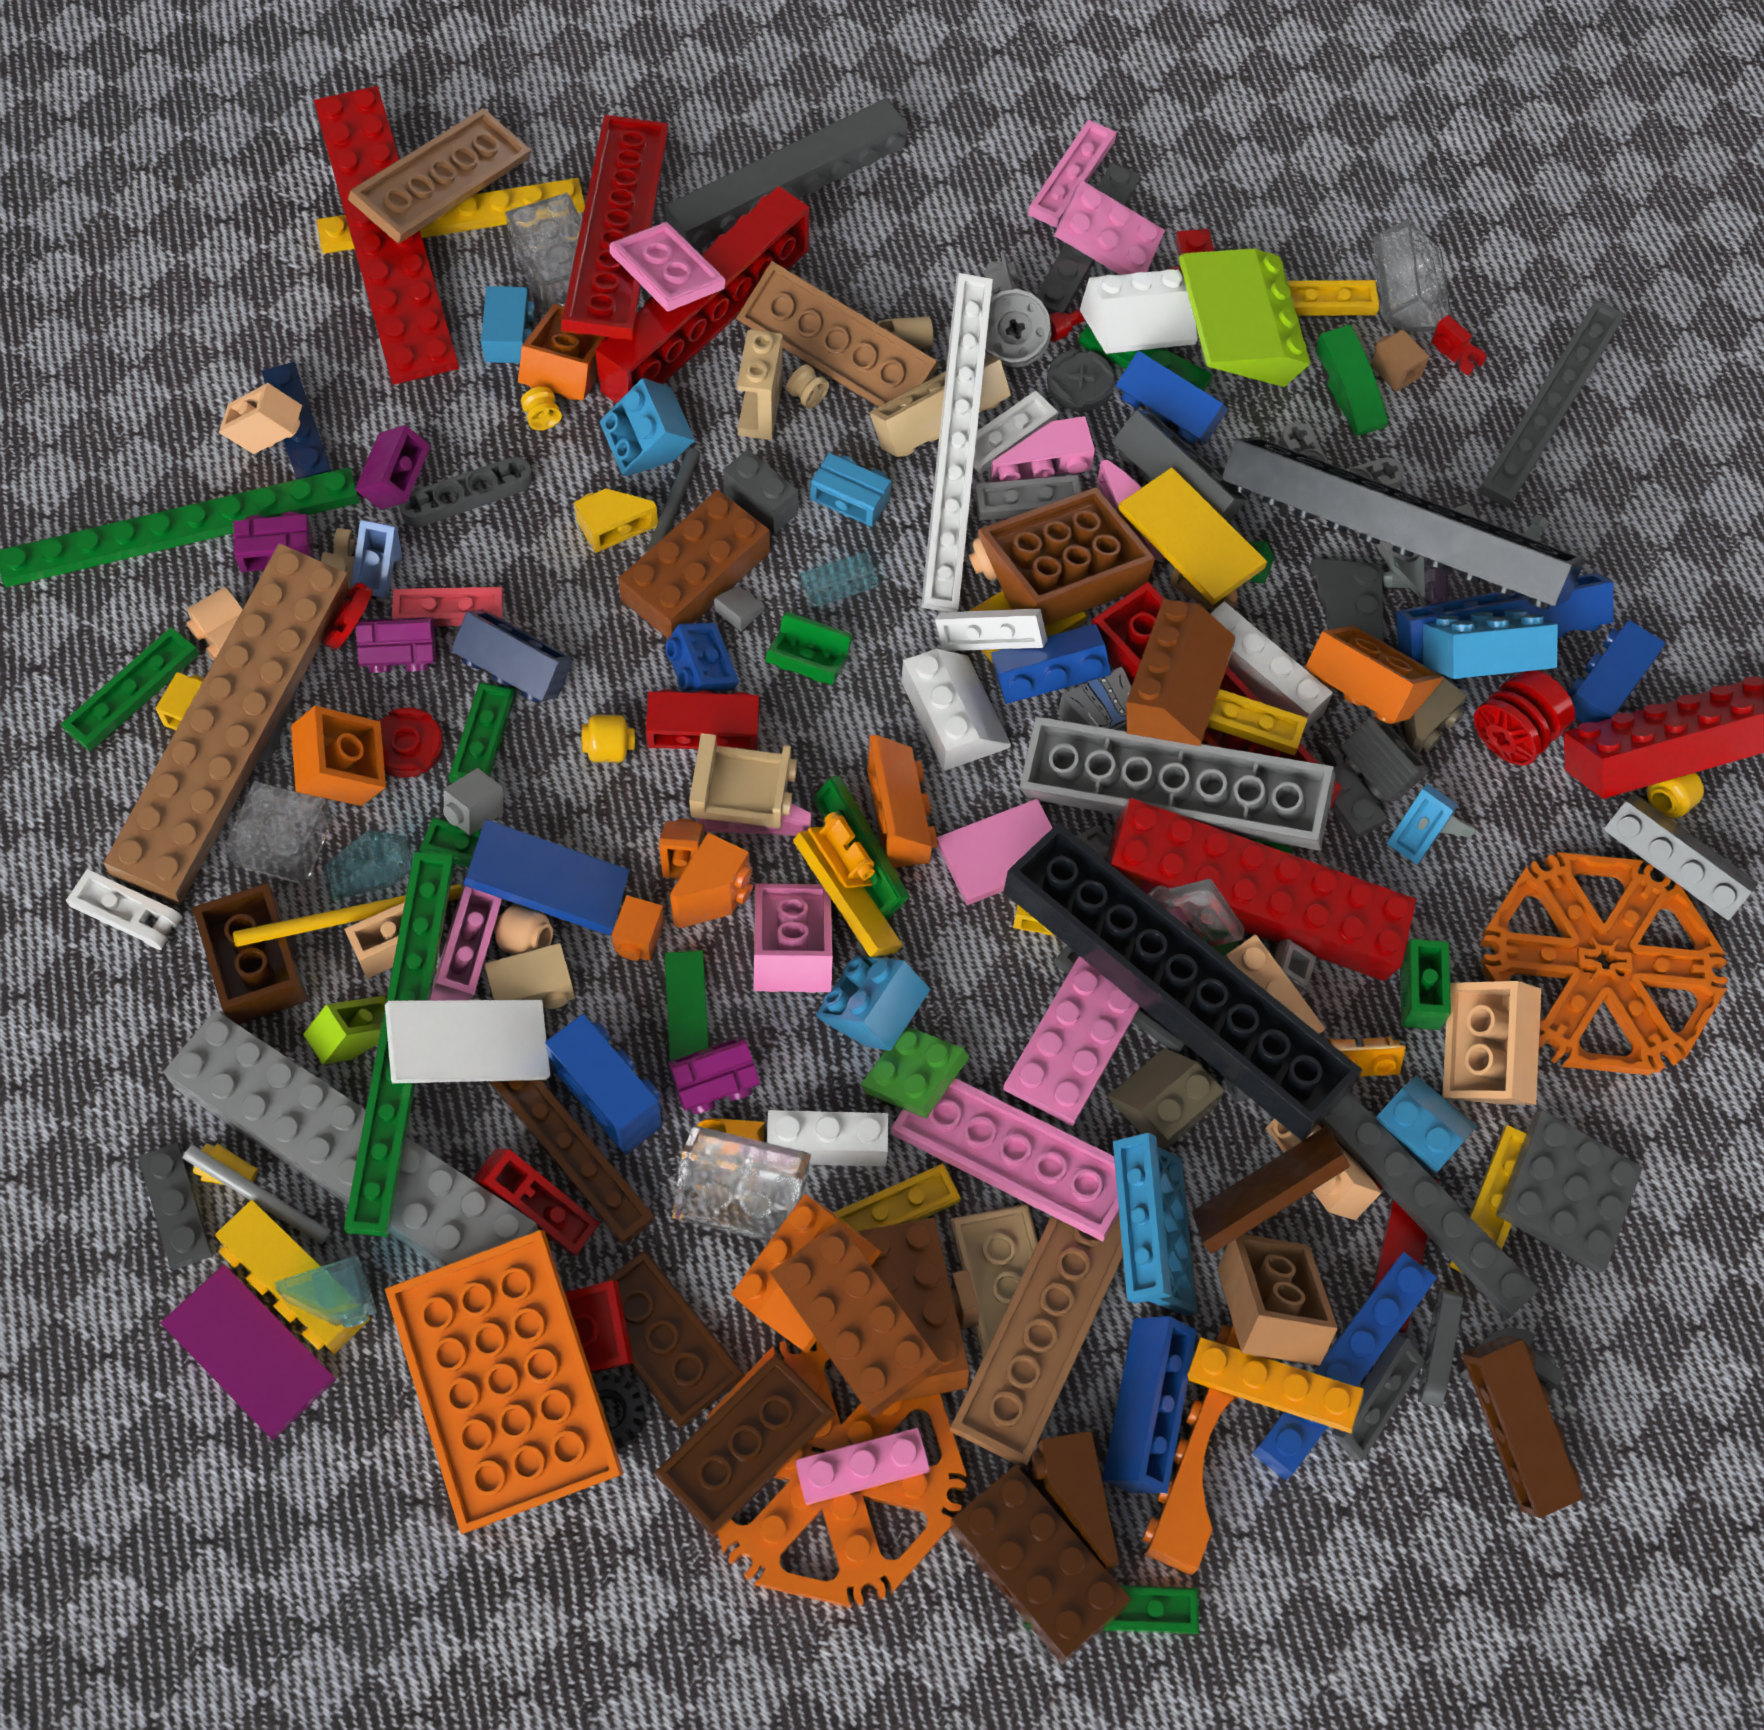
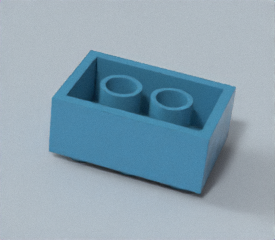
[1423,609,1558,679]

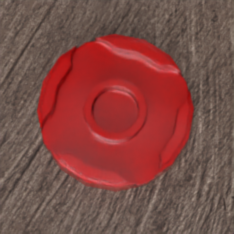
[322,582,373,650]
[377,707,444,778]

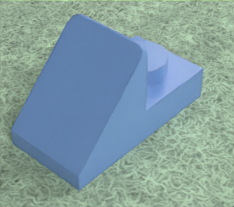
[350,520,402,598]

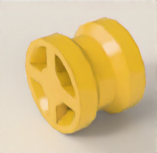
[521,387,562,430]

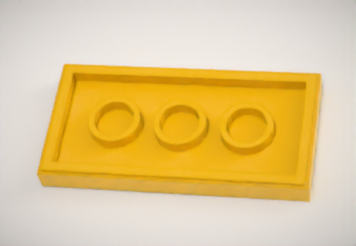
[1118,467,1267,605]

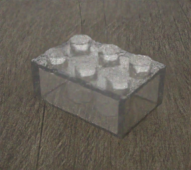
[505,192,582,312]
[672,1125,812,1242]

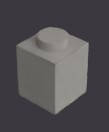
[443,768,503,836]

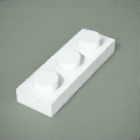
[973,390,1058,474]
[935,609,1048,651]

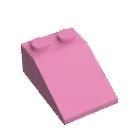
[754,883,833,993]

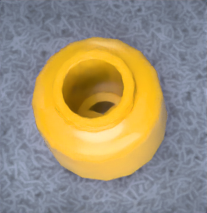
[581,715,635,763]
[1647,773,1704,819]

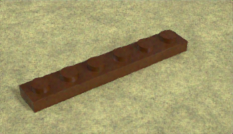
[488,1080,655,1246]

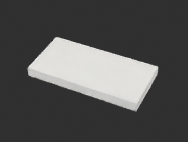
[385,1000,550,1083]

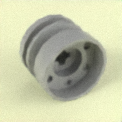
[986,289,1052,368]

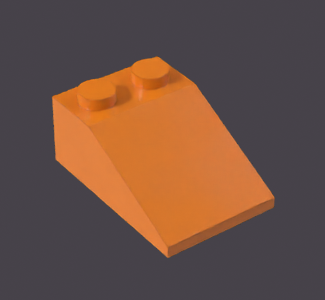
[518,303,606,401]

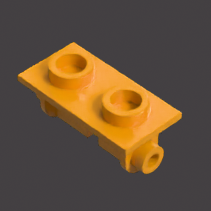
[808,812,875,888]
[1328,1036,1406,1076]

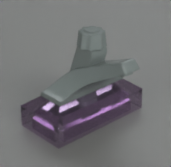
[1383,555,1450,606]

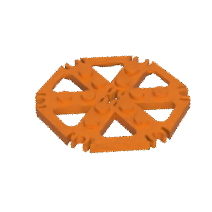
[1480,852,1728,1075]
[706,1340,967,1608]

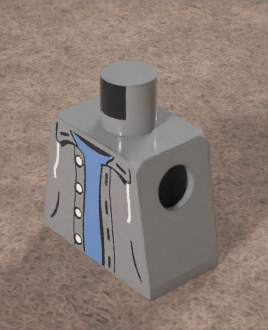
[1058,667,1131,732]

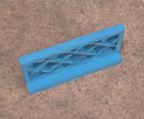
[1113,1133,1198,1316]

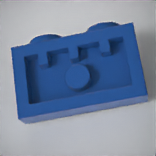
[665,623,739,693]

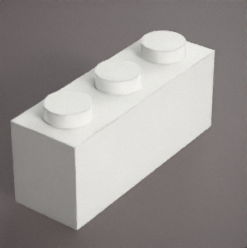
[767,1110,888,1167]

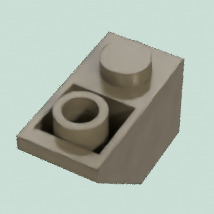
[1404,671,1467,755]

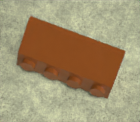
[1126,599,1235,746]

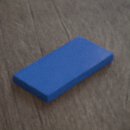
[463,819,630,936]

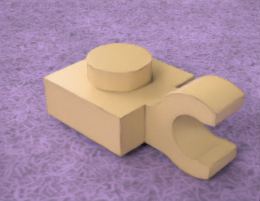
[321,528,355,589]

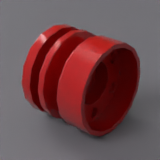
[1474,670,1575,766]

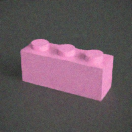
[430,886,502,1001]

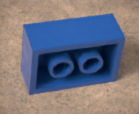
[545,1014,662,1156]

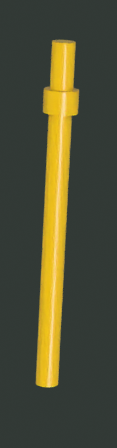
[233,884,463,947]

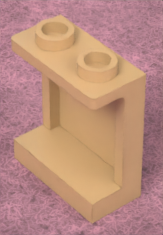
[737,330,783,440]
[689,733,798,829]

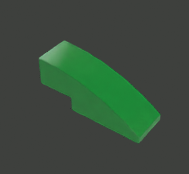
[1315,324,1388,437]

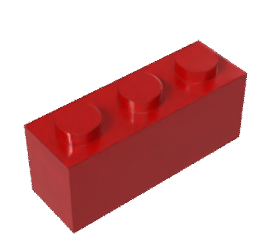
[646,689,759,751]

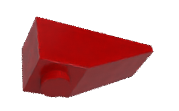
[472,1148,600,1256]

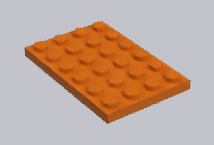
[385,1230,624,1535]

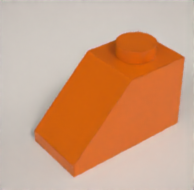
[659,819,705,879]

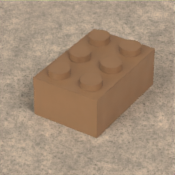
[1217,1234,1338,1366]

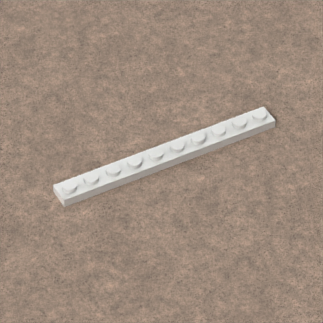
[921,273,993,612]

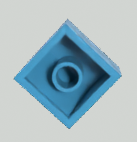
[1375,1075,1478,1178]

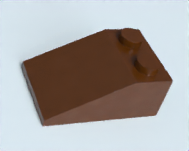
[1028,1431,1119,1574]

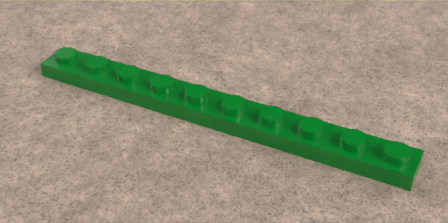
[0,467,360,588]
[344,852,455,1237]

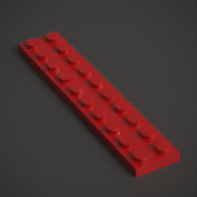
[313,85,459,385]
[561,114,669,340]

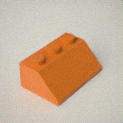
[1305,625,1443,724]
[867,735,937,868]
[731,1194,882,1353]

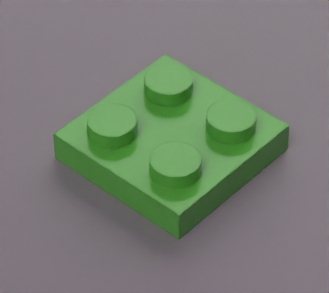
[861,1026,969,1119]

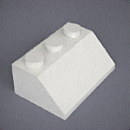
[1080,269,1197,354]
[901,649,1011,771]

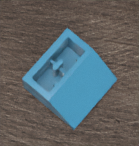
[599,378,695,476]
[816,955,931,1051]

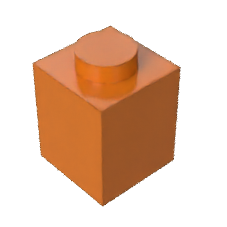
[611,895,665,961]

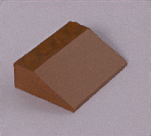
[978,487,1155,626]

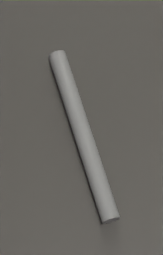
[182,1144,331,1245]

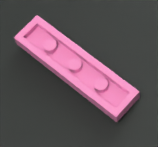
[1028,120,1117,228]

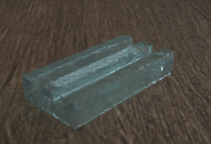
[800,552,879,608]

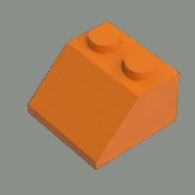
[670,832,753,929]

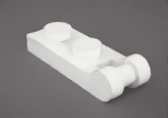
[66,869,182,950]

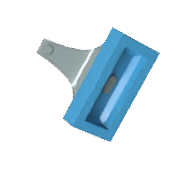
[1386,784,1476,865]

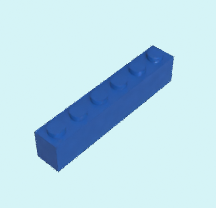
[1396,572,1614,664]
[1252,1252,1438,1481]

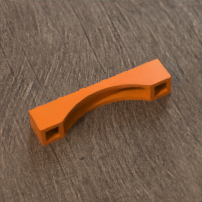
[1142,1322,1275,1576]

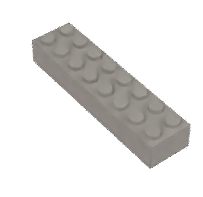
[1019,717,1336,851]

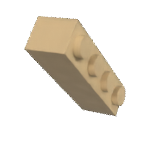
[869,352,1011,457]

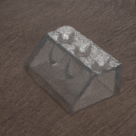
[1372,219,1452,332]

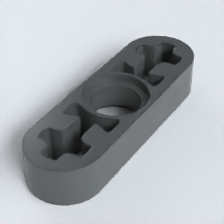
[1417,1288,1463,1408]

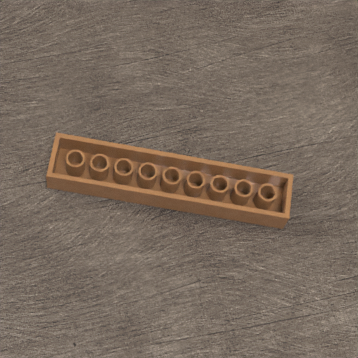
[103,543,349,906]

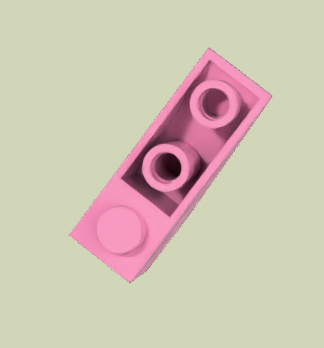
[990,416,1095,482]

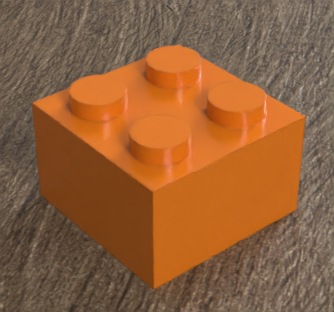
[291,705,386,806]

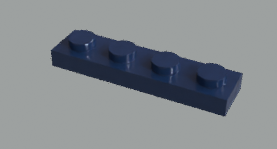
[261,361,331,480]

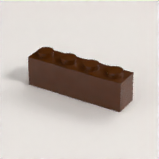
[1461,1335,1583,1519]

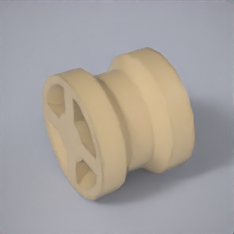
[786,365,829,409]

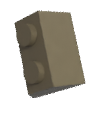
[1107,1048,1225,1150]

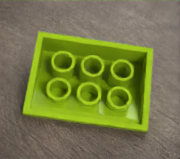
[1178,248,1311,387]

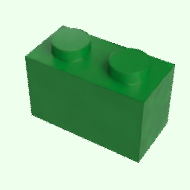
[1400,939,1451,1030]

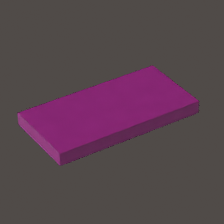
[160,1264,337,1440]

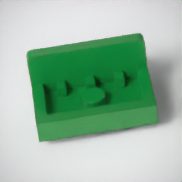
[765,612,852,685]

